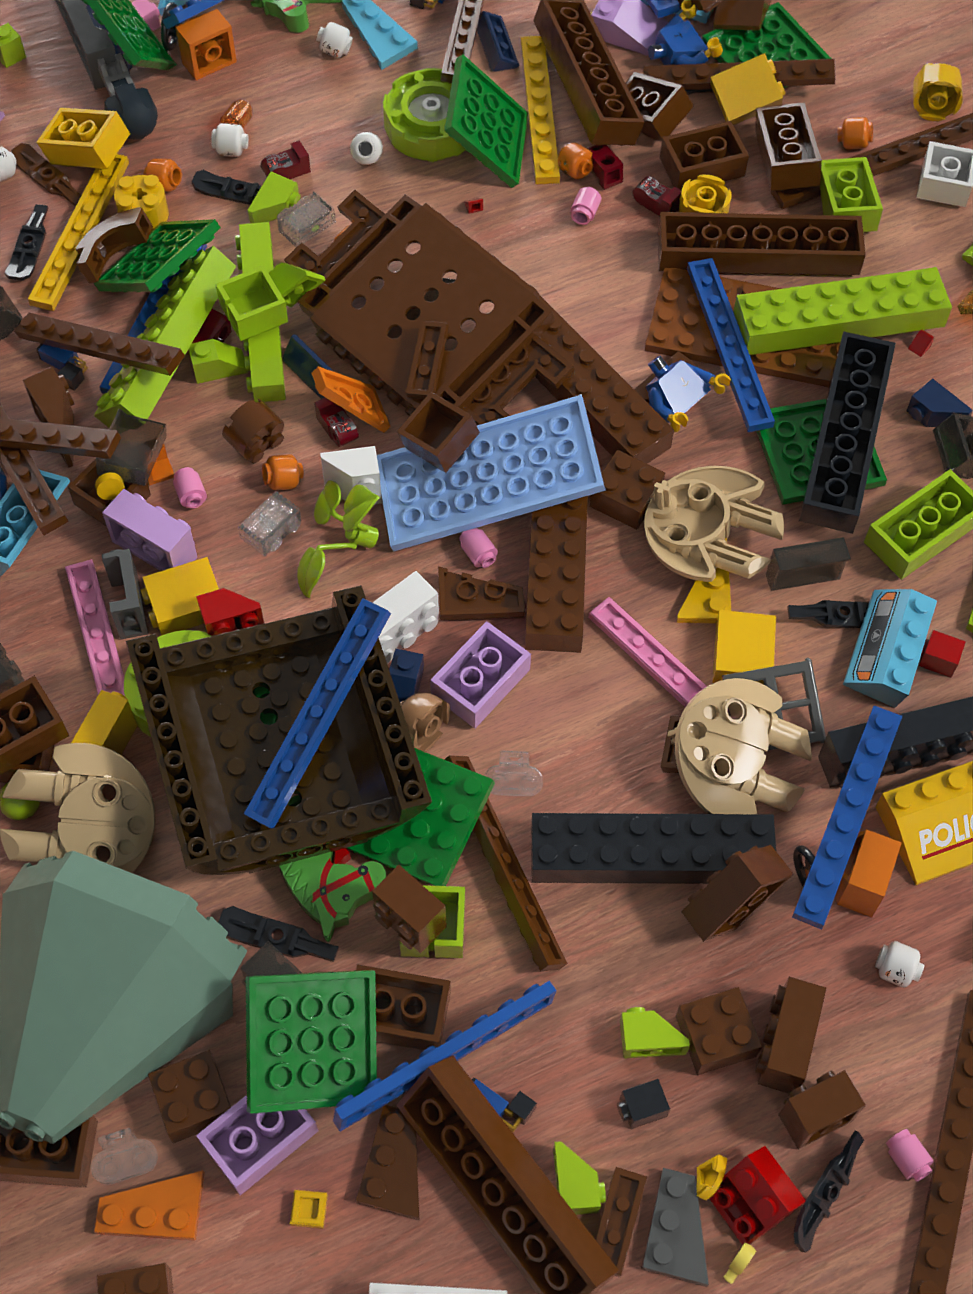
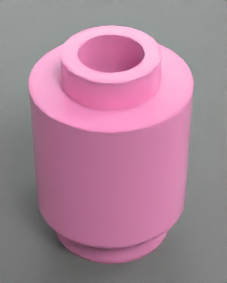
[571,187,601,225]
[173,467,207,508]
[459,528,498,568]
[886,1129,934,1182]

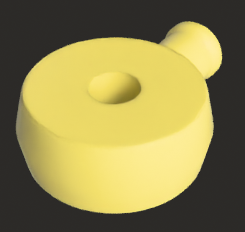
[724,1243,756,1284]

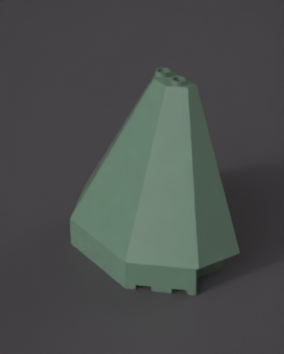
[0,851,247,1144]

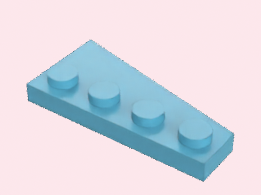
[342,0,418,70]

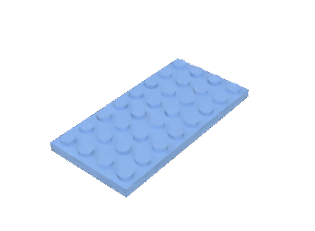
[377,395,606,551]

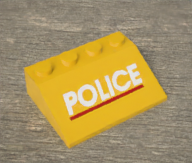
[875,761,973,885]

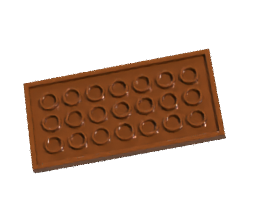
[645,268,840,387]

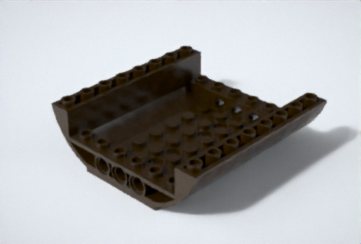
[126,585,432,875]

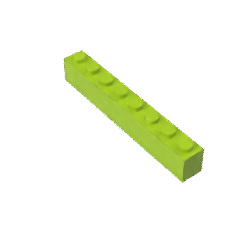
[235,222,286,403]

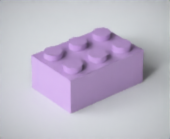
[102,489,198,571]
[430,621,531,728]
[196,1095,318,1195]

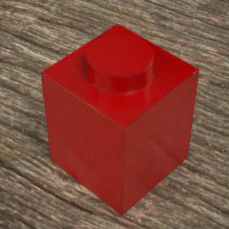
[919,630,966,678]

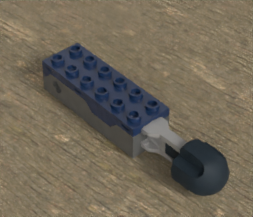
[55,0,158,140]

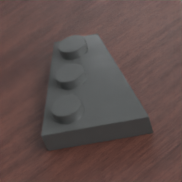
[642,1168,709,1287]

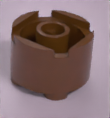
[222,399,284,464]

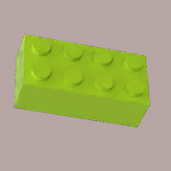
[864,469,973,580]

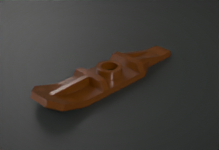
[11,143,82,207]

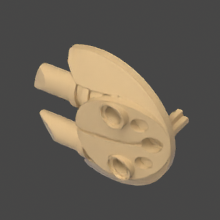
[644,466,784,582]
[668,678,812,814]
[0,743,155,873]

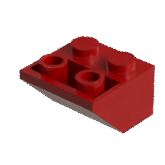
[196,588,265,636]
[709,1146,806,1245]

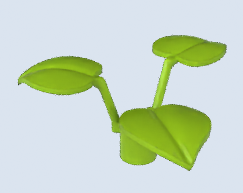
[297,480,380,598]

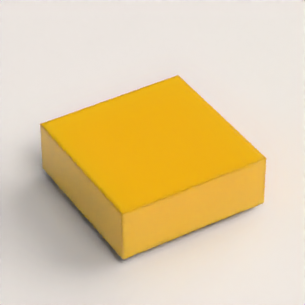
[290,1190,328,1229]

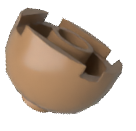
[400,693,451,752]

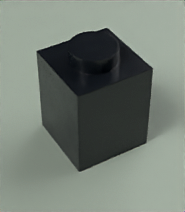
[617,1079,670,1129]

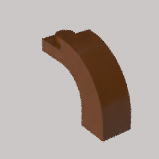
[75,207,153,284]

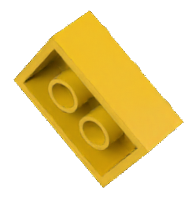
[36,108,130,169]

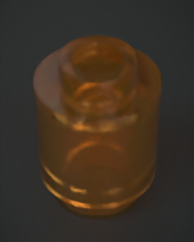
[220,99,253,129]

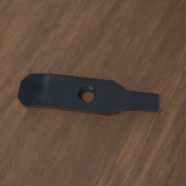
[191,170,262,205]
[5,204,48,281]
[787,600,869,628]
[218,906,339,962]
[793,1130,864,1253]

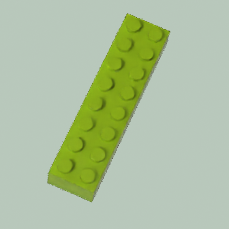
[94,246,236,434]
[733,267,952,355]

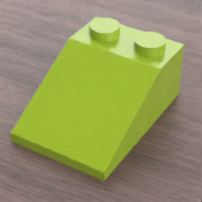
[820,157,883,232]

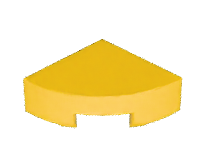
[697,1154,727,1200]

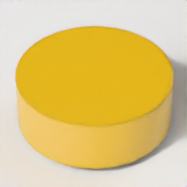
[95,472,125,500]

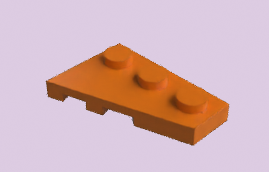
[311,366,391,433]
[94,1170,205,1241]

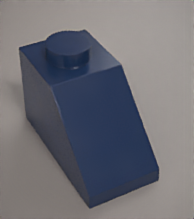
[906,378,973,428]
[389,648,424,702]

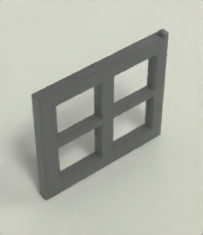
[722,658,826,750]

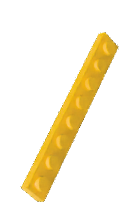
[521,36,560,185]
[28,154,129,311]

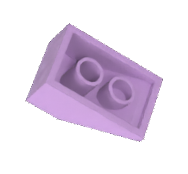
[591,0,668,56]

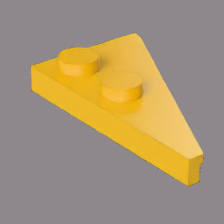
[677,538,731,623]

